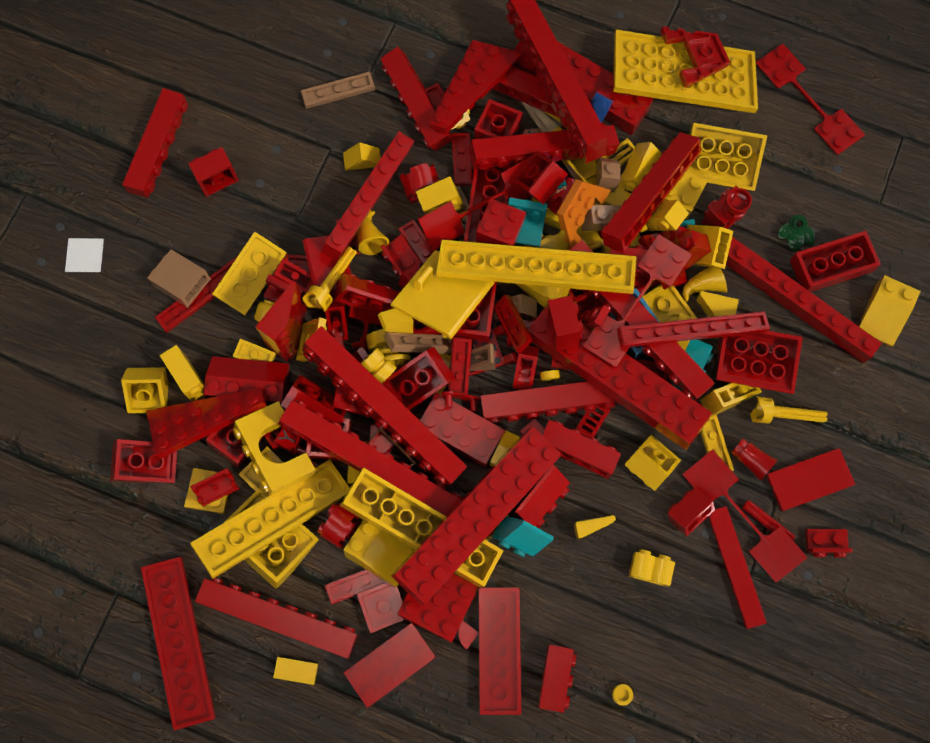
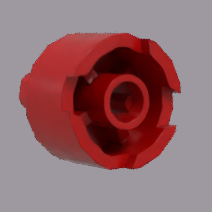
[400,163,440,203]
[318,502,360,549]

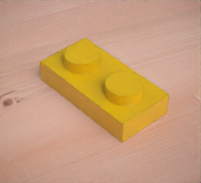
[233,339,276,362]

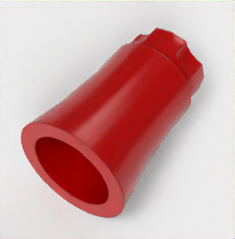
[731,439,778,481]

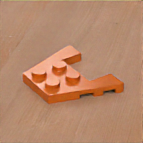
[557,179,610,251]

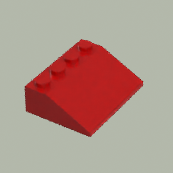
[256,281,307,362]
[716,331,803,394]

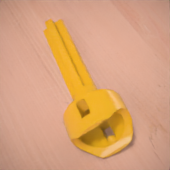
[302,247,357,312]
[750,396,828,424]

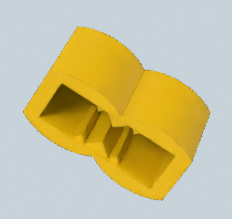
[628,549,675,587]

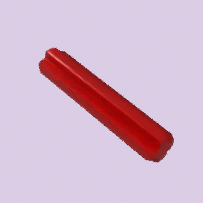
[742,500,795,540]

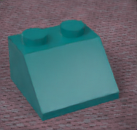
[492,516,554,557]

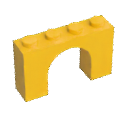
[233,401,315,496]

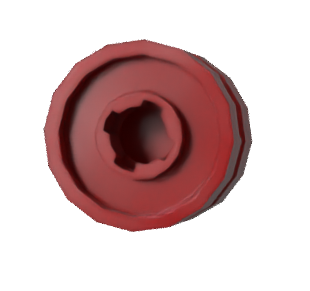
[721,188,752,222]

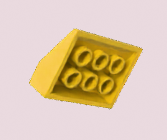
[687,122,767,191]
[224,487,319,589]

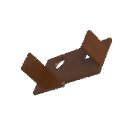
[369,428,416,467]

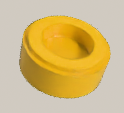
[540,370,560,381]
[612,684,633,706]

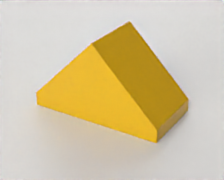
[343,142,381,171]
[378,308,413,334]

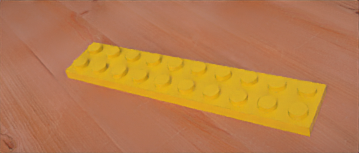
[436,240,636,294]

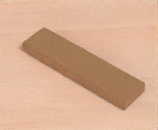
[301,72,375,109]
[384,332,452,354]

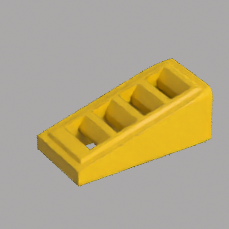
[574,515,616,540]

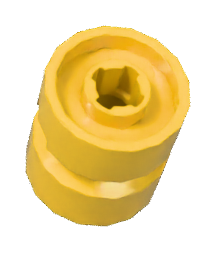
[361,348,397,384]

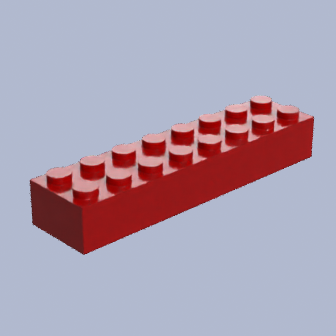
[513,41,654,136]

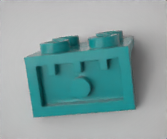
[508,198,547,247]

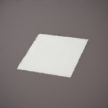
[65,238,104,272]

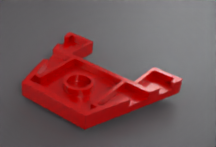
[660,26,730,88]

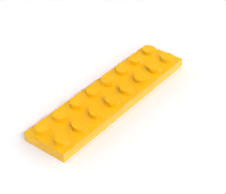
[190,460,350,579]

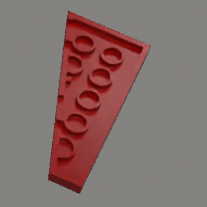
[429,40,523,133]
[146,388,267,459]

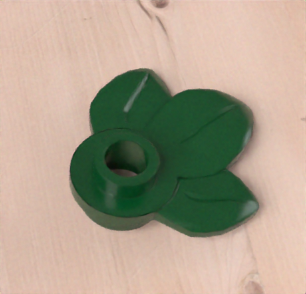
[777,215,815,252]

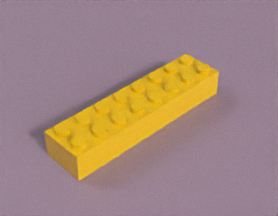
[340,468,504,587]

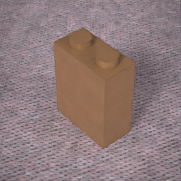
[147,250,211,308]

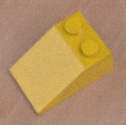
[859,275,920,347]
[344,520,414,587]

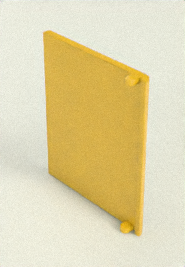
[391,250,494,339]

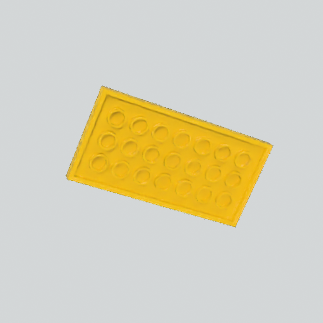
[613,30,758,113]

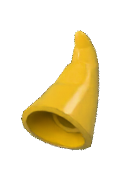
[357,211,389,255]
[682,267,727,302]

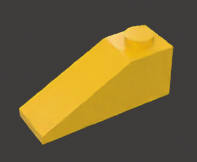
[700,383,762,417]

